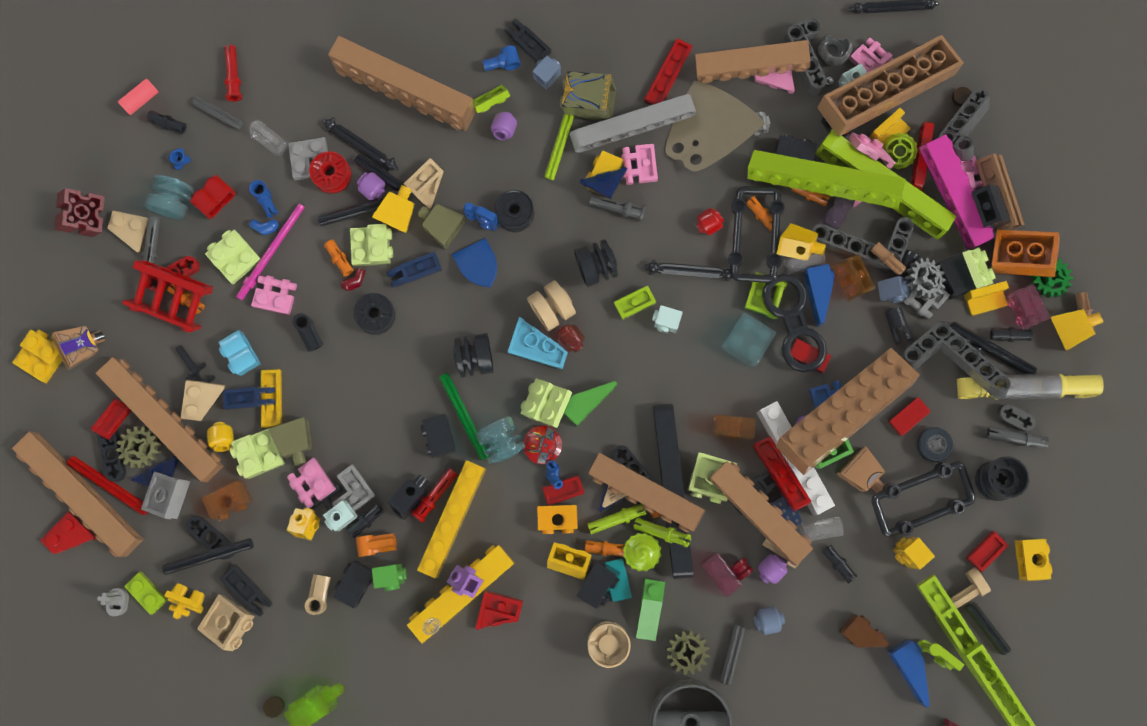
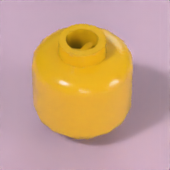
[207,422,234,452]

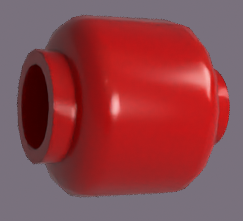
[695,208,724,236]

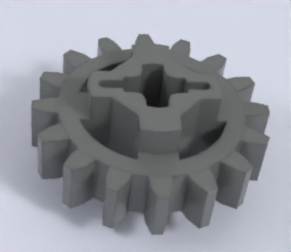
[905,258,946,300]

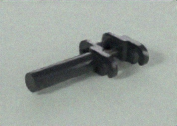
[175,345,215,383]

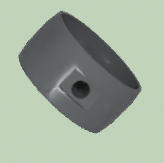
[649,679,733,726]

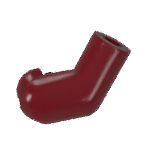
[341,268,366,291]

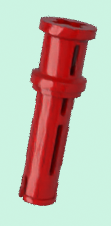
[224,45,242,102]
[410,468,458,523]

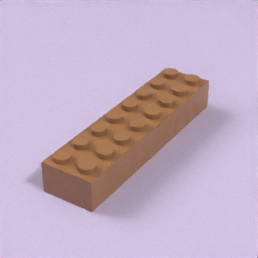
[817,35,964,137]
[328,36,476,131]
[776,348,920,475]

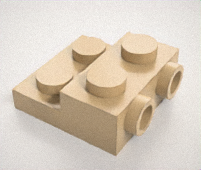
[197,594,254,651]

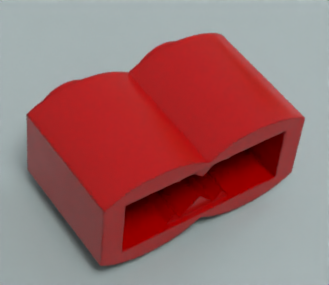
[190,175,236,220]

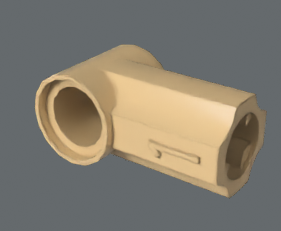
[305,574,331,615]

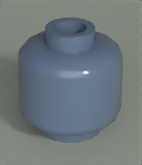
[754,607,785,635]

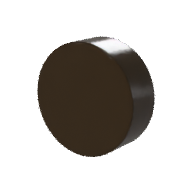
[952,87,972,107]
[263,696,285,718]

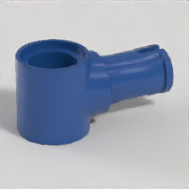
[483,46,521,72]
[249,180,279,218]

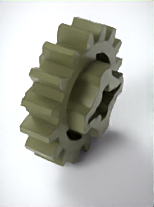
[116,426,162,469]
[666,630,710,675]

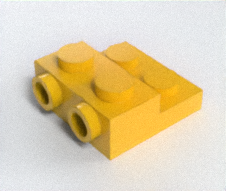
[12,329,63,384]

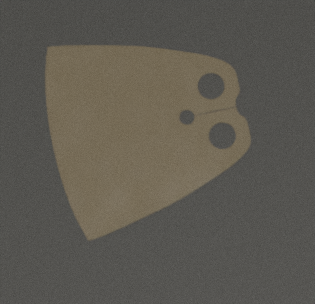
[665,80,765,172]

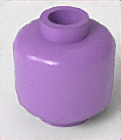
[491,112,517,140]
[357,172,386,200]
[758,554,788,584]

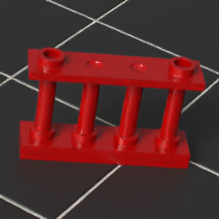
[122,260,213,332]

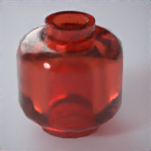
[557,324,585,353]

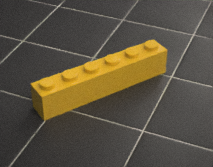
[417,460,486,578]
[407,545,515,644]

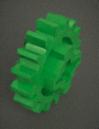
[1029,258,1074,298]

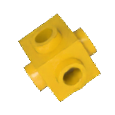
[287,507,320,541]

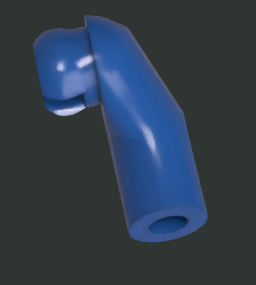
[249,219,279,235]
[546,460,563,489]

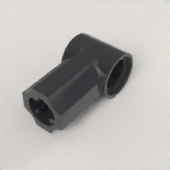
[292,313,324,352]

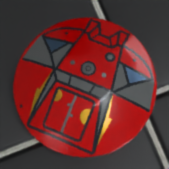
[523,426,562,464]

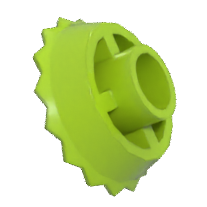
[882,132,918,170]
[623,533,661,572]

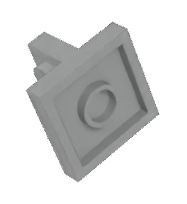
[141,472,190,520]

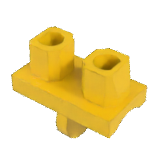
[164,583,205,619]

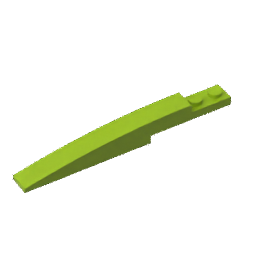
[916,574,1035,726]

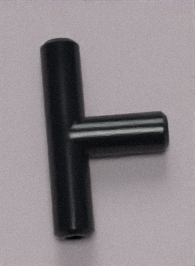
[306,483,342,511]

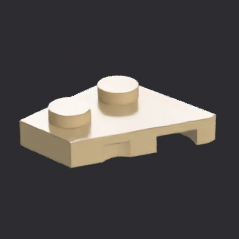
[404,158,444,210]
[108,211,148,254]
[181,380,225,421]

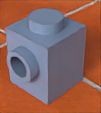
[532,56,561,90]
[878,276,911,303]

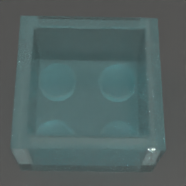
[721,312,777,368]

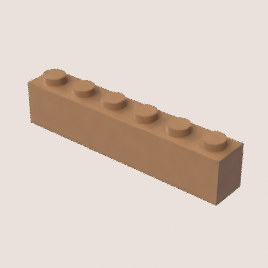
[695,40,810,83]
[588,453,706,533]
[708,461,813,566]

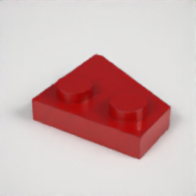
[40,511,97,554]
[475,590,524,630]

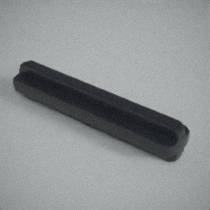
[354,154,403,191]
[966,602,1011,655]

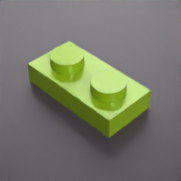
[473,85,510,113]
[614,286,656,320]
[124,572,168,615]

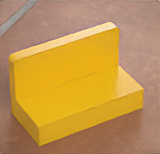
[869,108,911,144]
[964,281,1009,316]

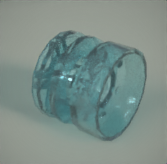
[144,175,194,220]
[475,416,526,464]

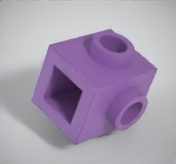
[447,565,484,598]

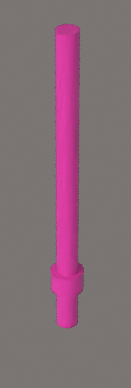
[236,203,305,300]

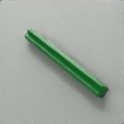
[439,373,489,461]

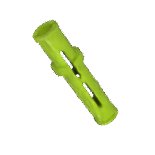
[587,503,646,535]
[634,518,691,547]

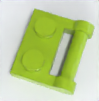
[744,272,788,319]
[918,640,965,671]

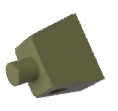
[418,204,466,249]
[268,417,312,466]

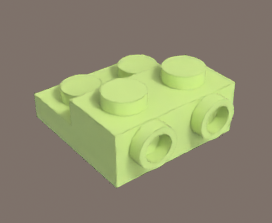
[350,224,393,267]
[205,229,261,284]
[963,248,996,289]
[520,379,572,428]
[230,428,285,479]
[687,452,737,504]

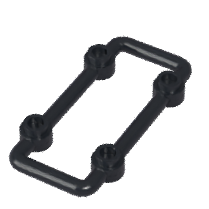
[728,186,785,283]
[871,461,975,537]

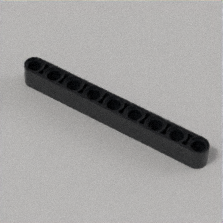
[653,404,694,579]

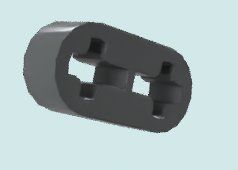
[997,405,1036,432]

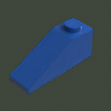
[803,264,835,327]
[887,639,930,708]

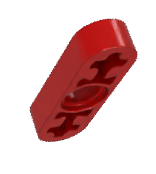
[146,256,200,293]

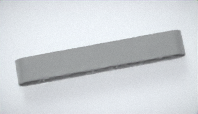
[569,94,697,153]

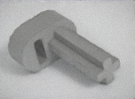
[97,588,129,616]

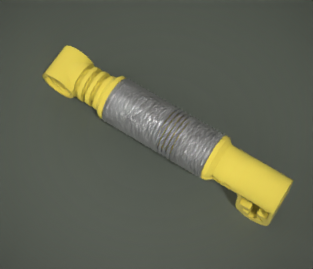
[957,373,1104,400]

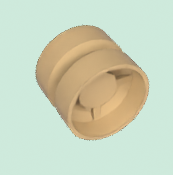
[527,280,576,332]
[587,621,631,668]

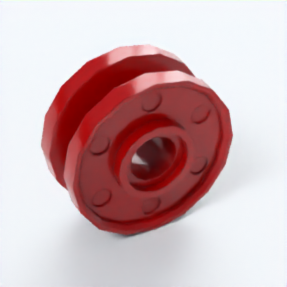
[309,151,352,194]

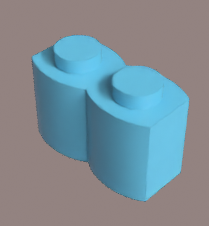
[219,330,261,376]

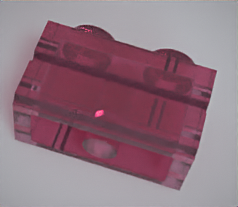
[1007,284,1050,329]
[700,552,742,598]

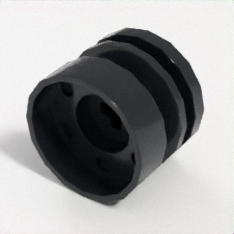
[574,239,618,287]
[453,333,494,378]
[975,456,1030,501]

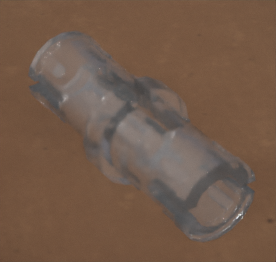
[423,618,441,635]

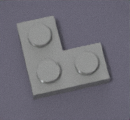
[288,137,328,180]
[332,464,376,511]

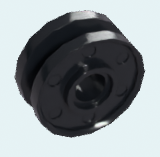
[494,190,535,233]
[353,293,396,335]

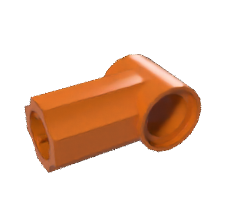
[356,533,397,557]

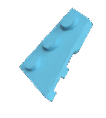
[508,316,568,370]

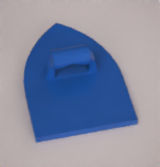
[452,238,497,287]

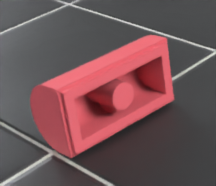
[118,79,159,116]

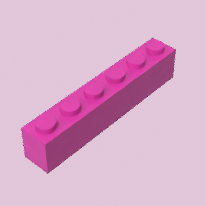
[919,135,995,249]

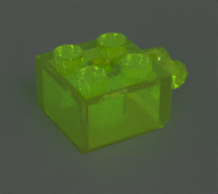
[283,683,345,726]

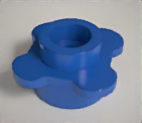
[168,148,191,170]

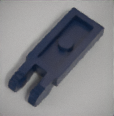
[387,252,442,288]
[223,387,275,410]

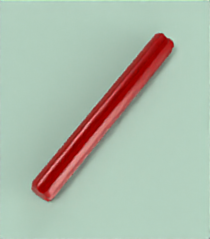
[67,456,148,515]

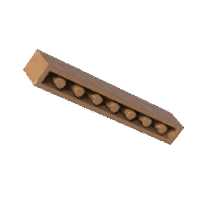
[96,357,224,482]
[12,431,144,557]

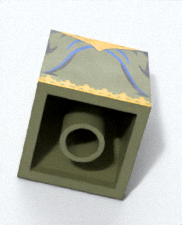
[560,71,616,122]

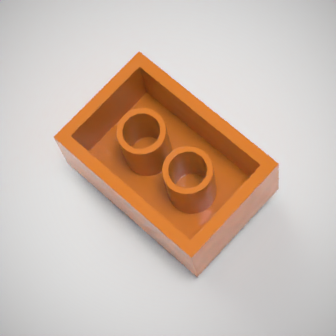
[992,230,1060,277]

